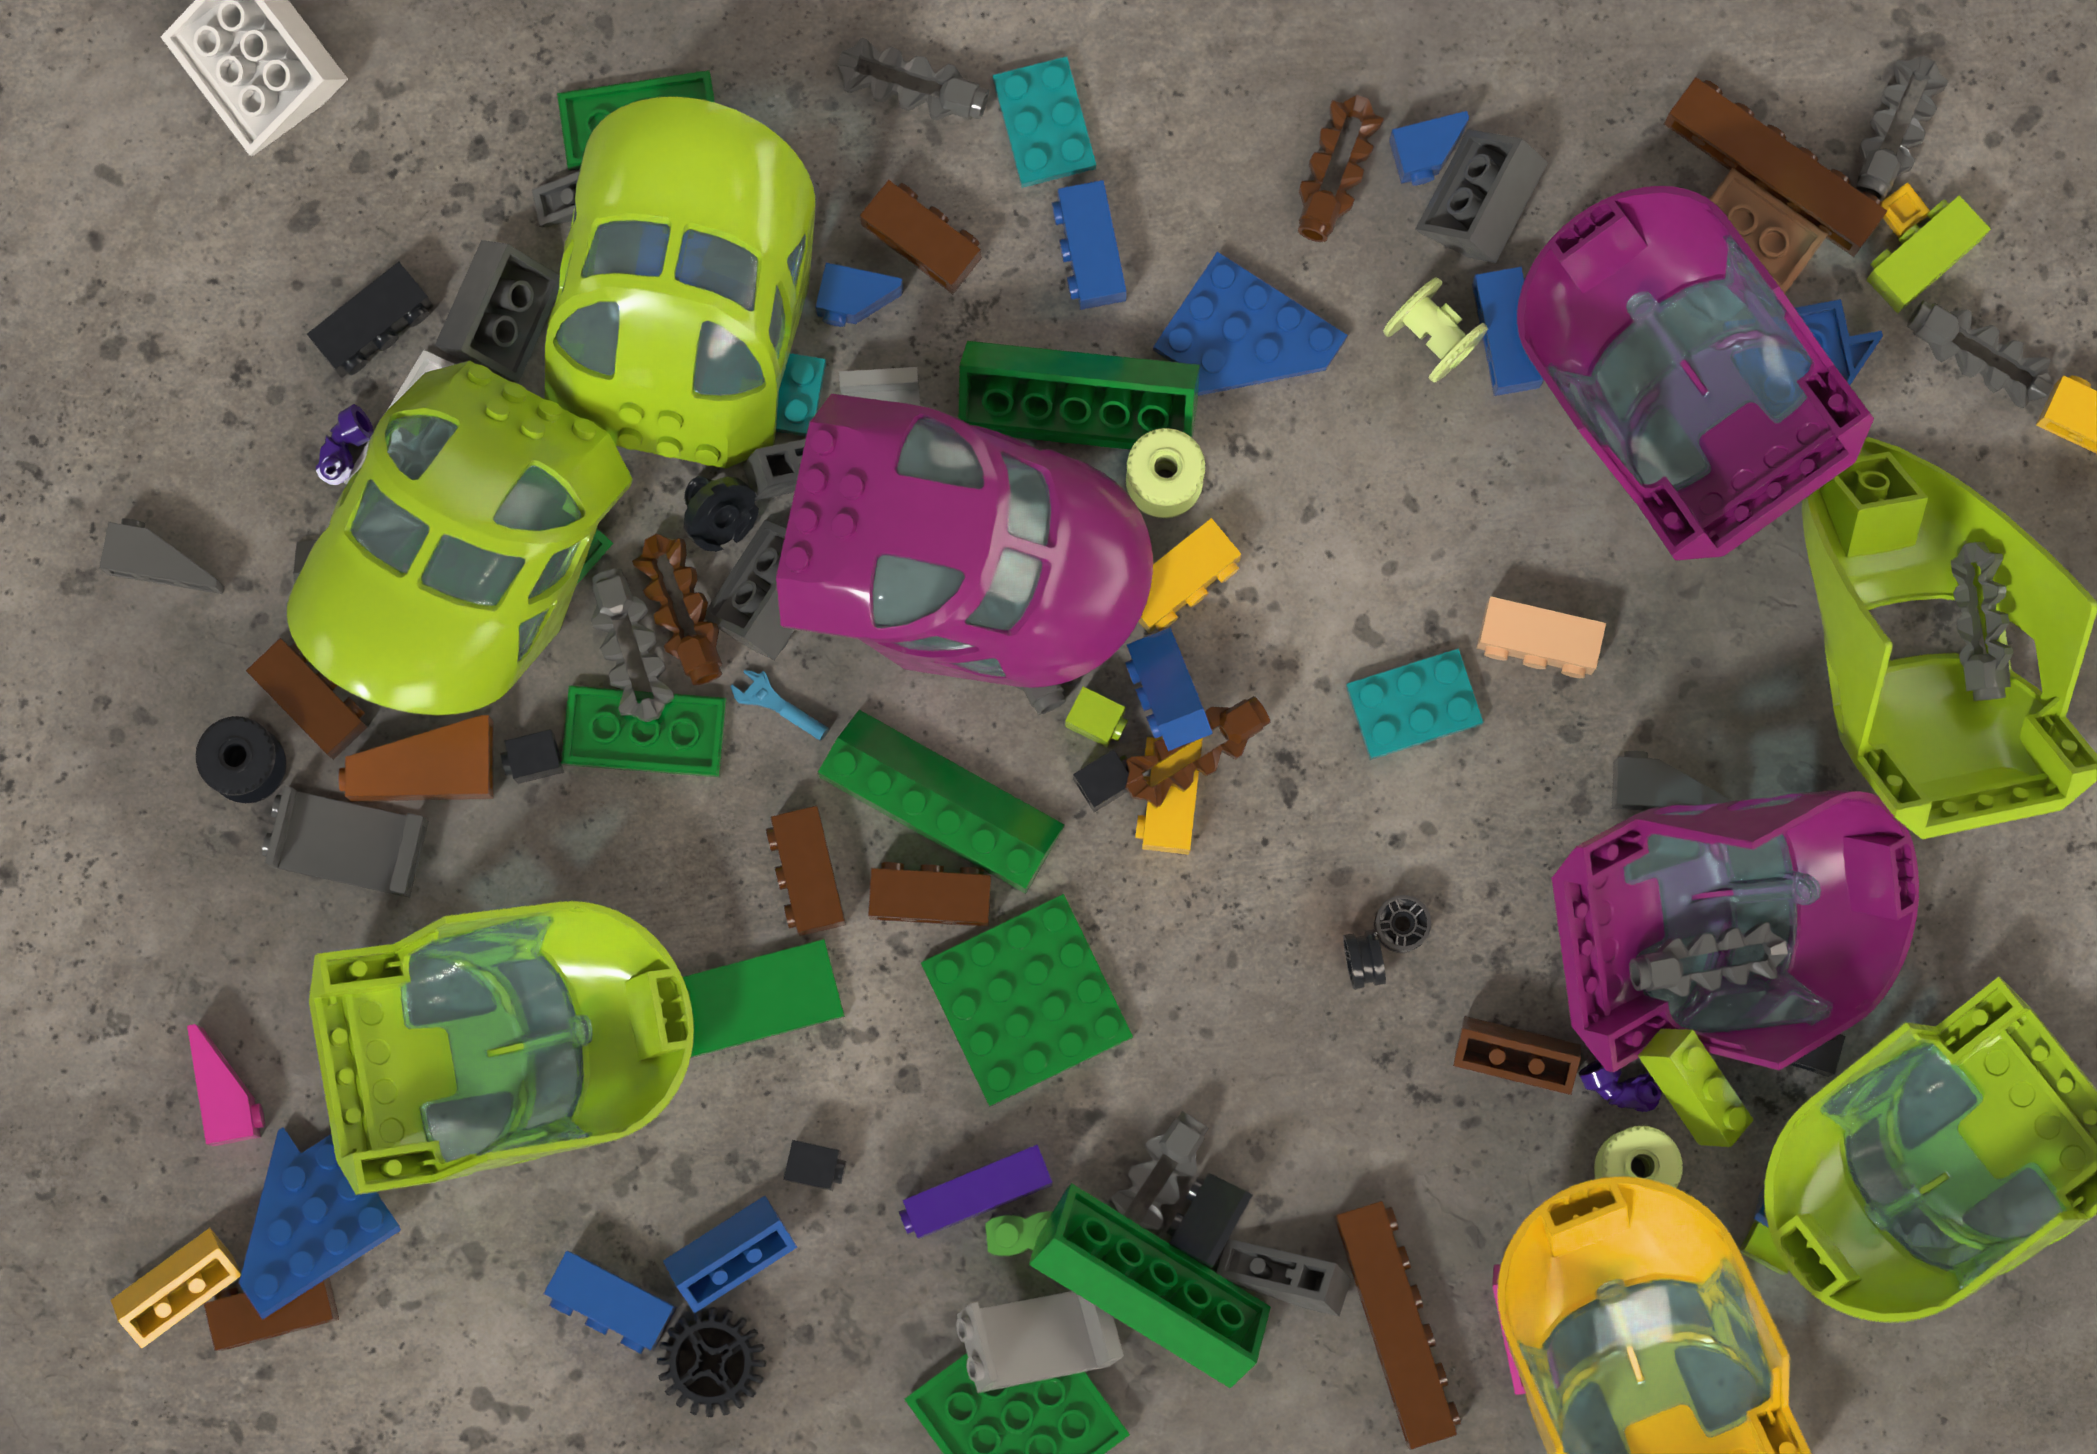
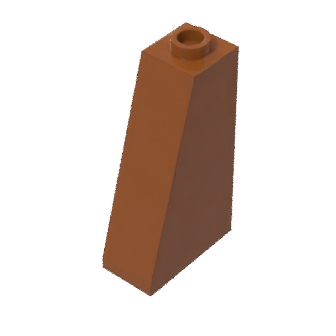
[339,715,494,801]

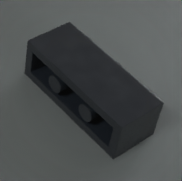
[307,262,433,378]

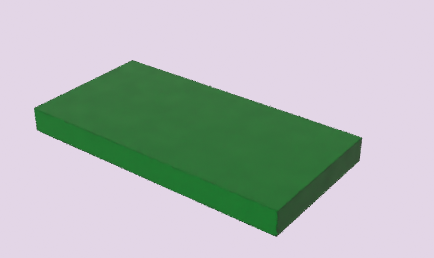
[557,70,715,171]
[561,686,727,778]
[683,939,845,1058]

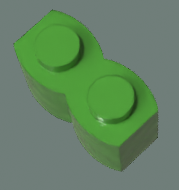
[985,1211,1053,1257]

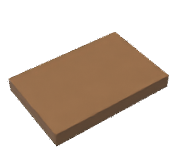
[1709,168,1828,294]

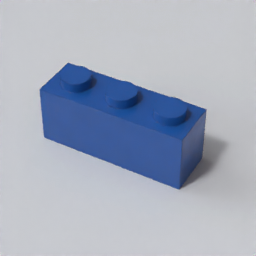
[1052,180,1127,310]
[1472,267,1544,396]
[1125,627,1213,751]
[663,1196,797,1313]
[544,1250,677,1354]

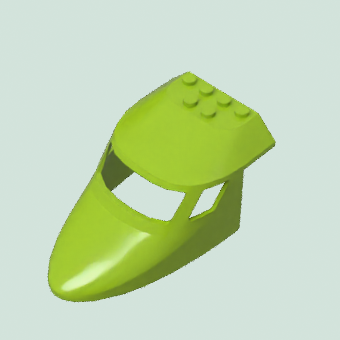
[1802,437,2097,839]

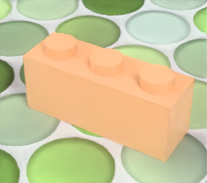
[1476,596,1606,678]

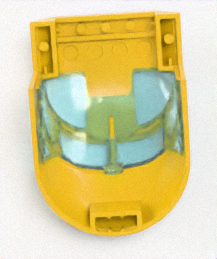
[1497,1176,1812,1454]

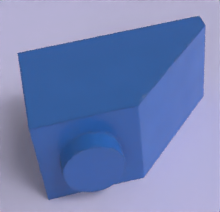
[1389,111,1469,185]
[816,263,903,327]

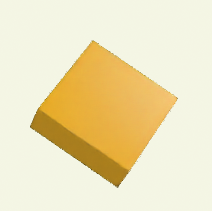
[1881,183,1930,238]

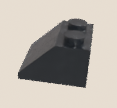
[1166,1173,1253,1268]

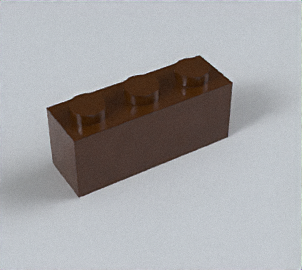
[860,180,981,295]
[246,638,368,760]
[766,806,846,936]
[868,862,992,927]
[1453,1016,1581,1095]
[204,1277,340,1351]

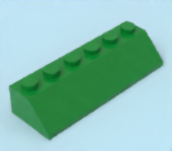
[958,341,1200,450]
[818,710,1065,894]
[1029,1183,1271,1388]

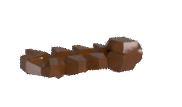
[1298,95,1384,242]
[632,534,722,685]
[1125,696,1271,809]

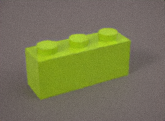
[1866,195,1991,314]
[1638,1029,1754,1147]

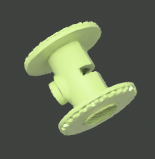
[1383,277,1488,383]
[1126,428,1205,518]
[1594,1126,1683,1188]

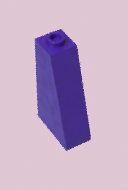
[899,1145,1052,1239]

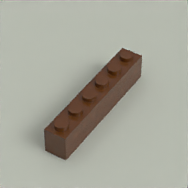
[1664,77,1887,257]
[1334,1201,1461,1450]

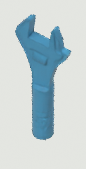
[731,670,829,741]

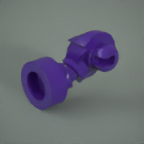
[316,404,374,485]
[1578,1060,1662,1112]

